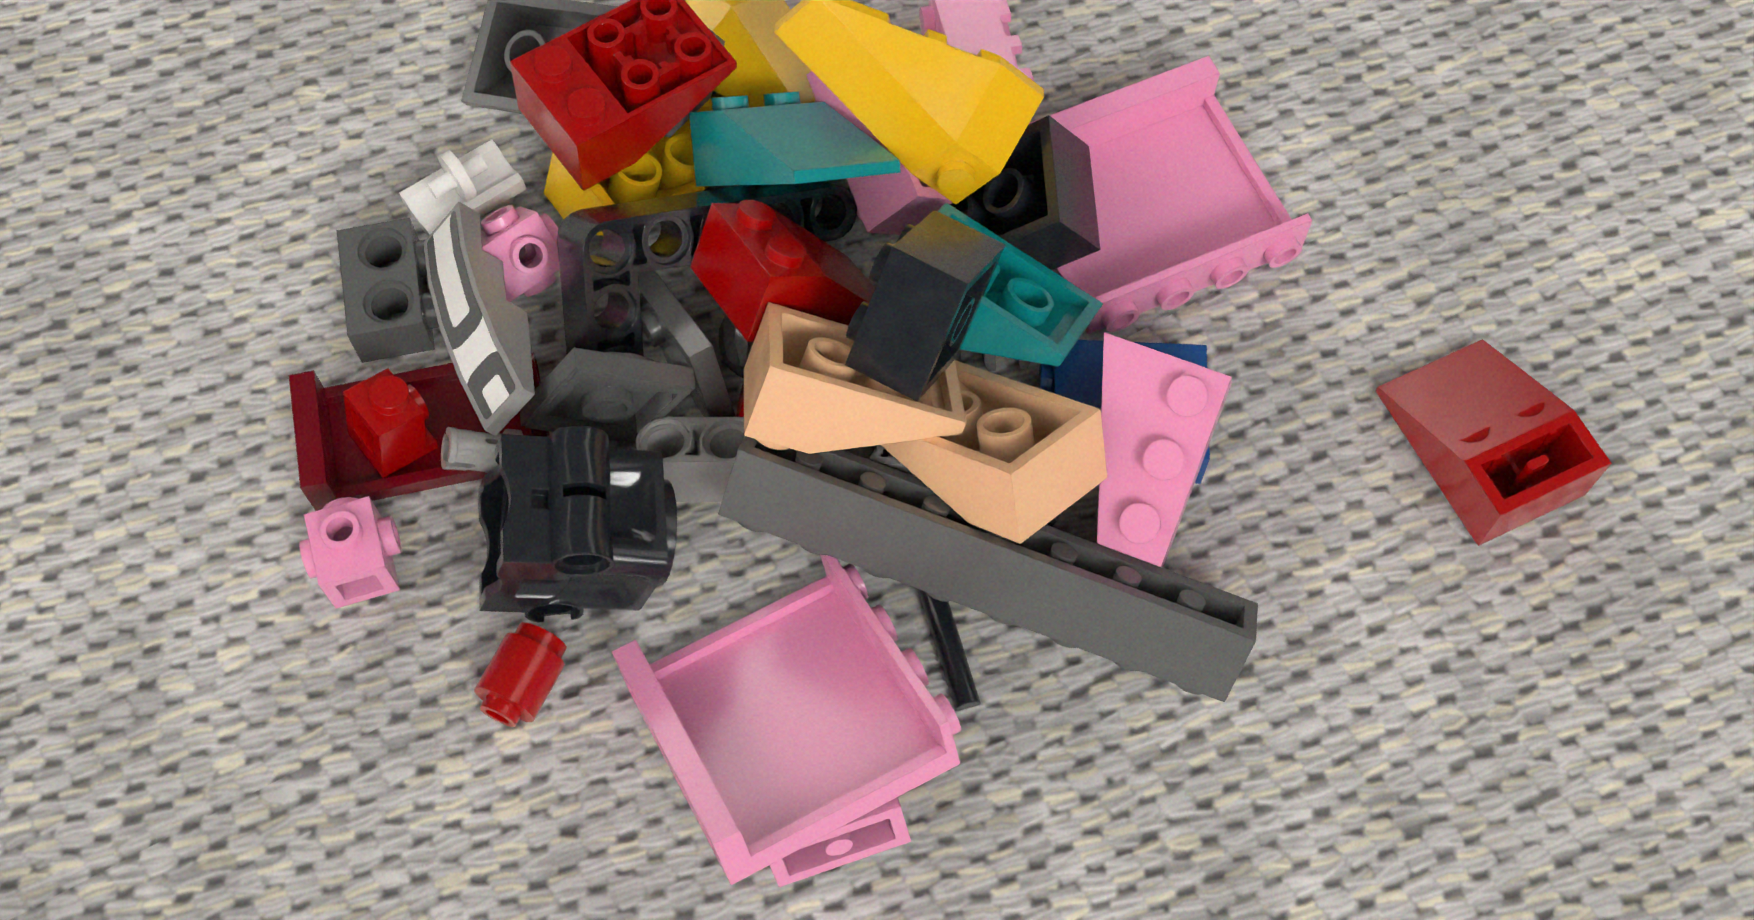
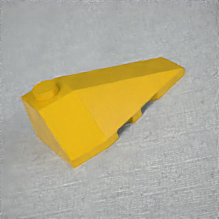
[685,0,815,108]
[774,0,1044,204]

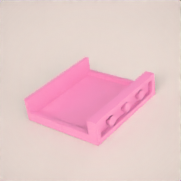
[1028,56,1312,334]
[612,555,961,885]

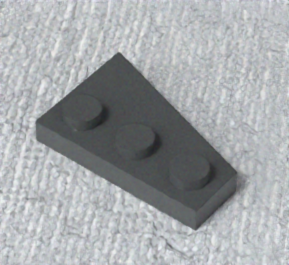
[638,271,736,417]

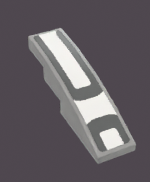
[423,202,535,436]

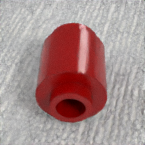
[474,622,567,727]

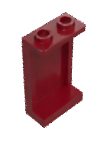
[288,352,550,511]

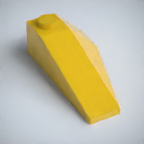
[544,93,724,236]

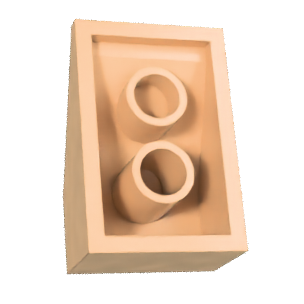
[744,302,967,454]
[881,360,1107,544]

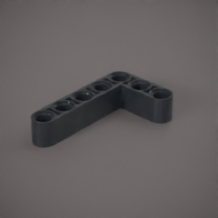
[557,181,857,357]

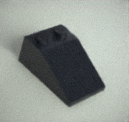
[950,115,1101,270]

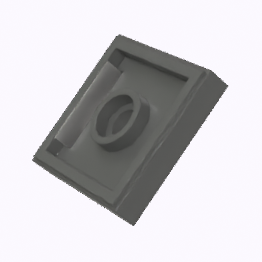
[520,347,695,444]

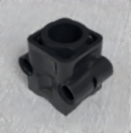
[478,426,677,623]

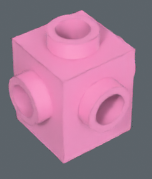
[480,205,559,302]
[299,496,402,609]

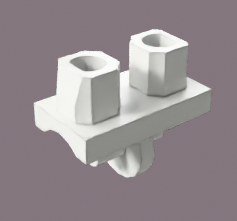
[399,139,526,237]

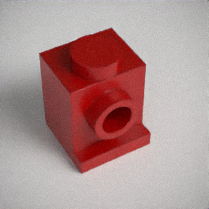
[343,368,438,478]

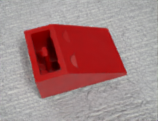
[510,0,737,191]
[1375,339,1612,546]

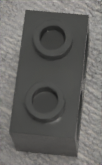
[336,218,439,363]

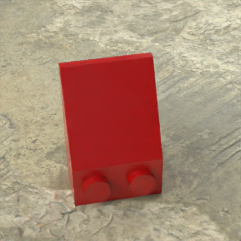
[690,200,875,342]

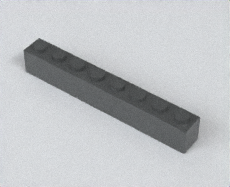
[718,436,1258,702]

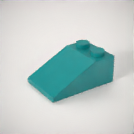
[689,91,901,186]
[938,203,1103,366]

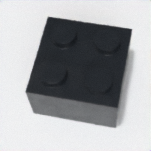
[845,210,1005,402]

